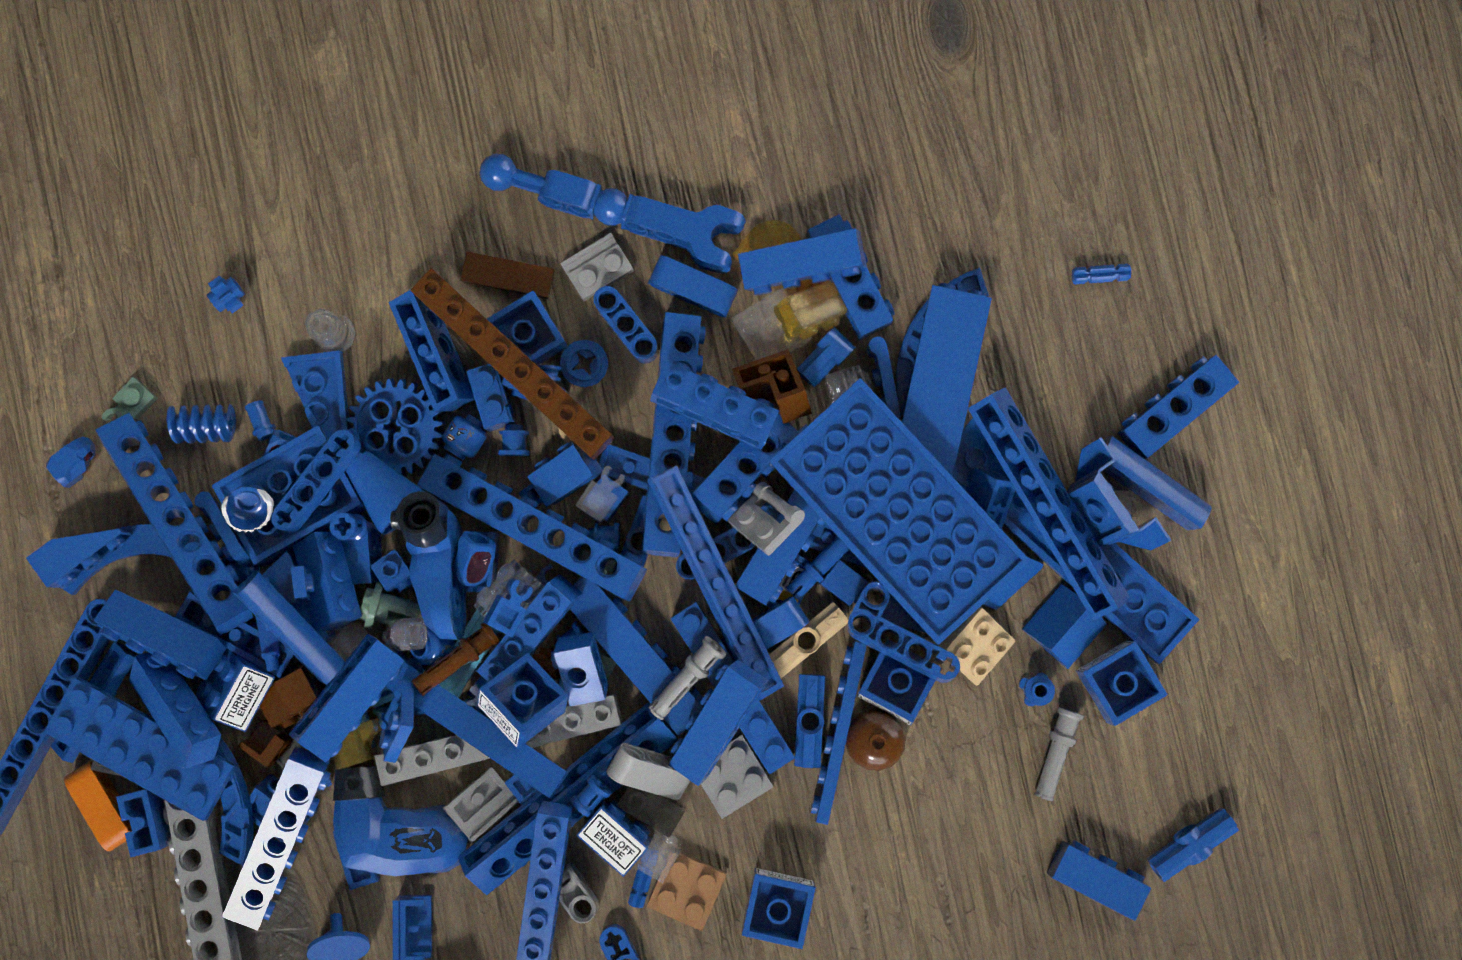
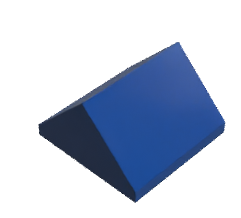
[1022,584,1107,669]

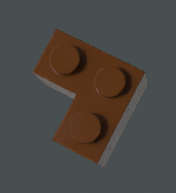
[732,349,812,424]
[260,667,326,730]

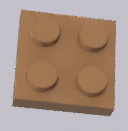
[646,848,727,931]

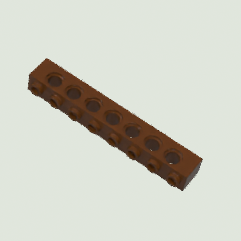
[410,268,615,460]

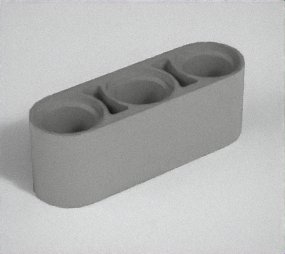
[606,743,690,800]

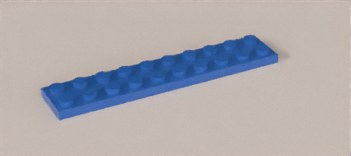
[952,418,1200,664]

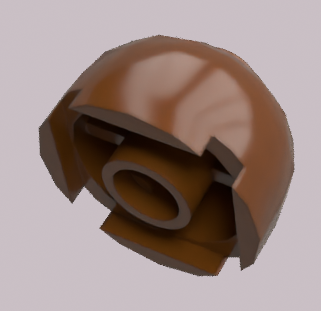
[845,709,906,771]

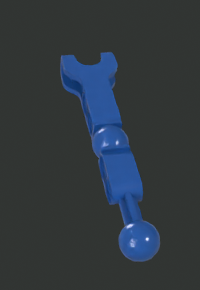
[479,153,746,274]

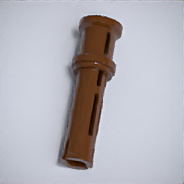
[411,622,500,696]

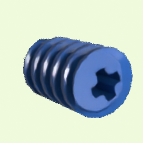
[167,404,237,444]

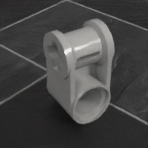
[559,862,599,924]

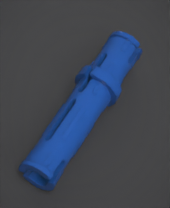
[785,536,849,601]

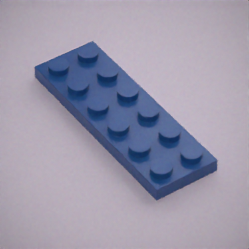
[44,677,237,821]

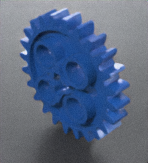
[346,378,445,475]

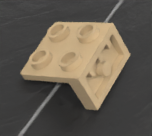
[925,607,1015,686]

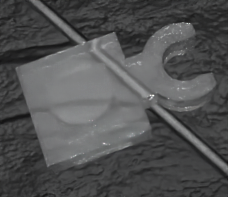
[575,465,625,523]

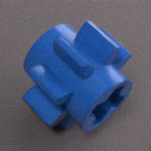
[206,275,245,313]

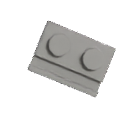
[560,233,634,301]
[443,767,519,842]

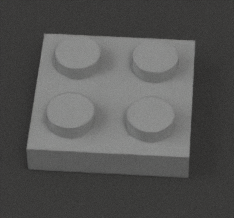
[701,734,774,819]

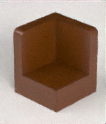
[238,720,293,767]

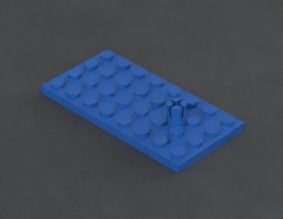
[769,378,1031,645]

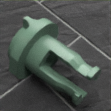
[359,582,422,631]

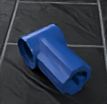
[797,327,856,388]

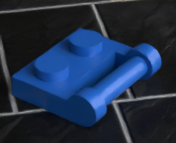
[379,680,414,763]

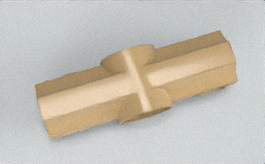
[769,602,848,678]

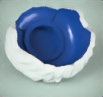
[221,485,274,532]

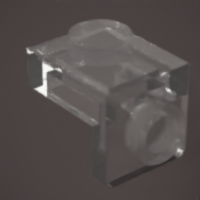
[636,831,682,883]

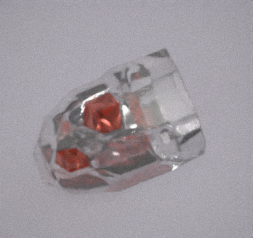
[381,617,428,652]

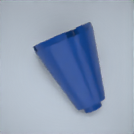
[345,451,425,535]

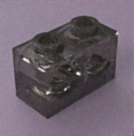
[617,786,686,838]

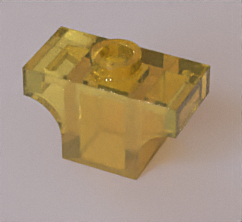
[333,719,382,770]

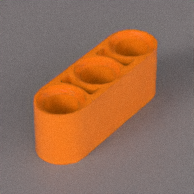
[64,760,132,851]

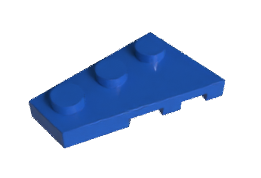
[281,351,350,441]

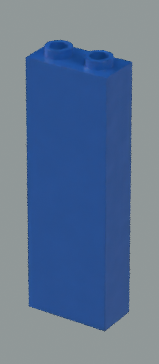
[901,283,992,476]

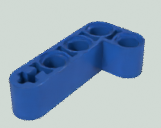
[847,582,960,683]

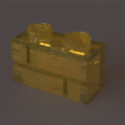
[773,281,847,340]

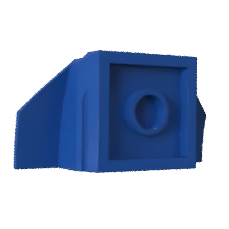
[1067,437,1171,551]

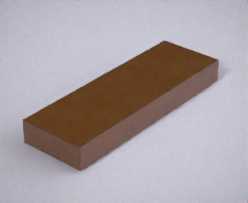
[460,251,555,299]

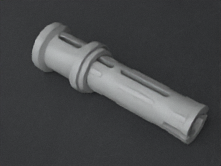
[648,636,726,720]
[1034,707,1084,801]

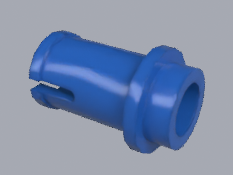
[245,400,276,441]

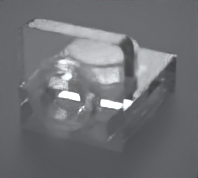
[326,620,370,662]

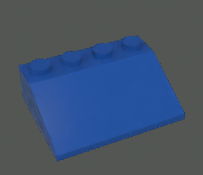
[212,425,366,567]

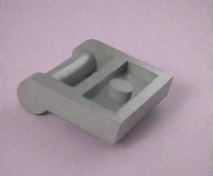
[728,482,805,556]

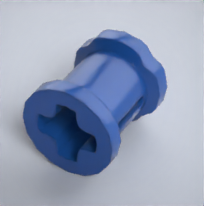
[330,513,368,541]
[570,775,611,817]

